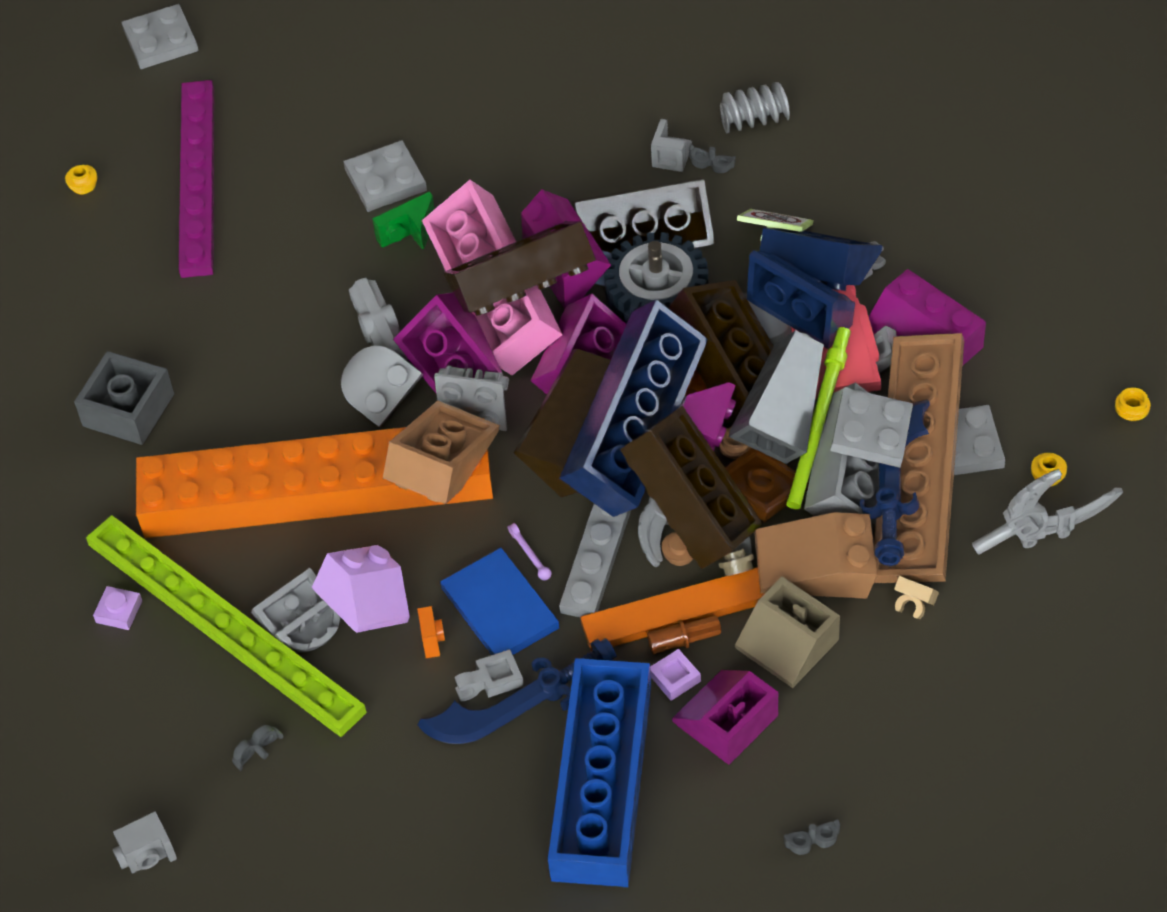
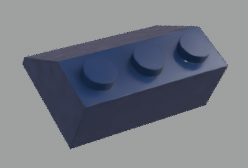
[760,228,883,291]
[747,250,855,349]

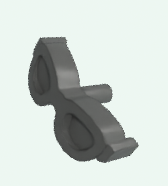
[689,145,736,173]
[232,725,284,771]
[783,819,840,855]

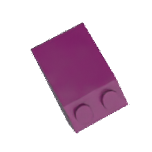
[393,293,502,393]

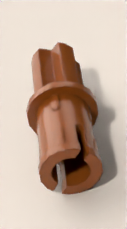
[647,616,721,655]

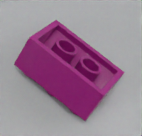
[521,189,611,310]
[869,269,986,366]
[530,294,627,395]

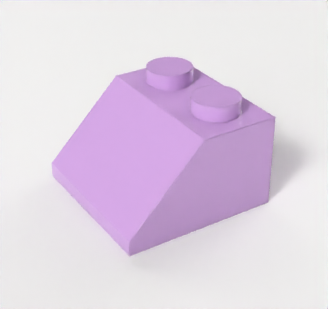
[312,545,410,633]

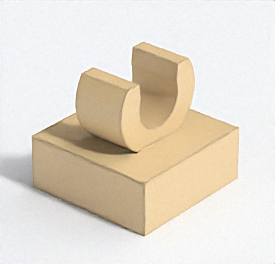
[894,576,939,619]

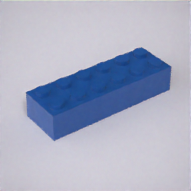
[548,658,651,887]

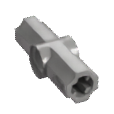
[349,278,408,360]

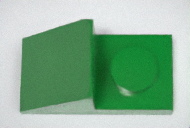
[372,192,435,250]

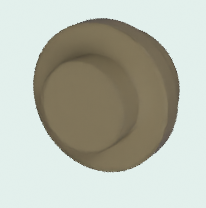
[718,548,754,576]

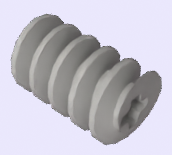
[720,82,790,133]

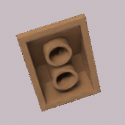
[383,401,500,504]
[755,512,877,599]

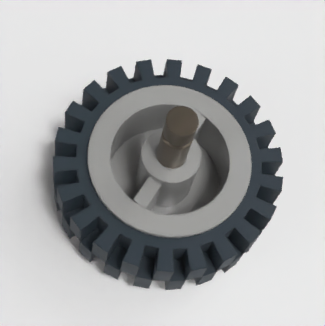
[604,232,709,324]

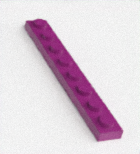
[179,80,214,278]

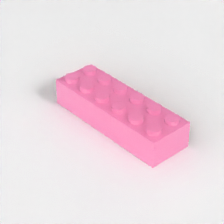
[422,180,563,375]

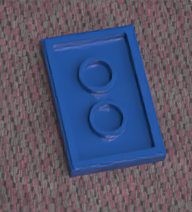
[440,548,559,655]

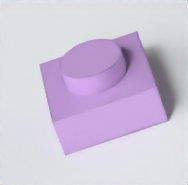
[93,586,142,630]
[650,649,701,701]

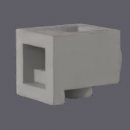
[112,811,177,874]

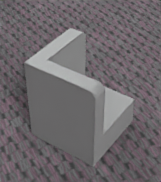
[651,119,692,172]

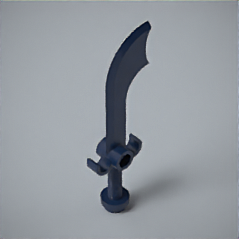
[860,399,930,566]
[417,638,617,744]

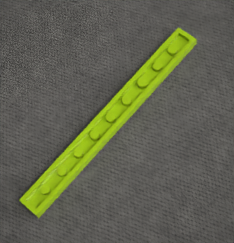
[86,515,367,737]

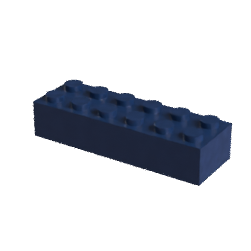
[559,299,708,517]

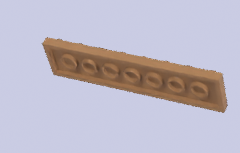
[874,333,964,583]

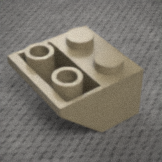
[735,576,840,688]

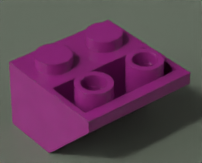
[680,382,736,451]
[672,670,778,765]

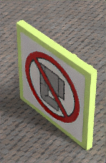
[737,209,814,238]

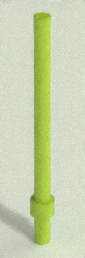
[786,327,851,510]

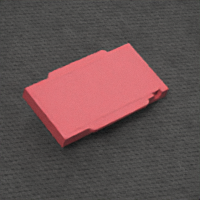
[791,285,881,400]

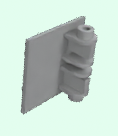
[434,365,509,431]

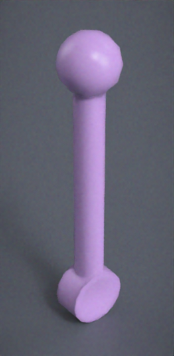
[508,523,552,581]

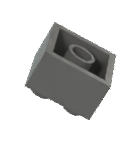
[74,351,174,445]

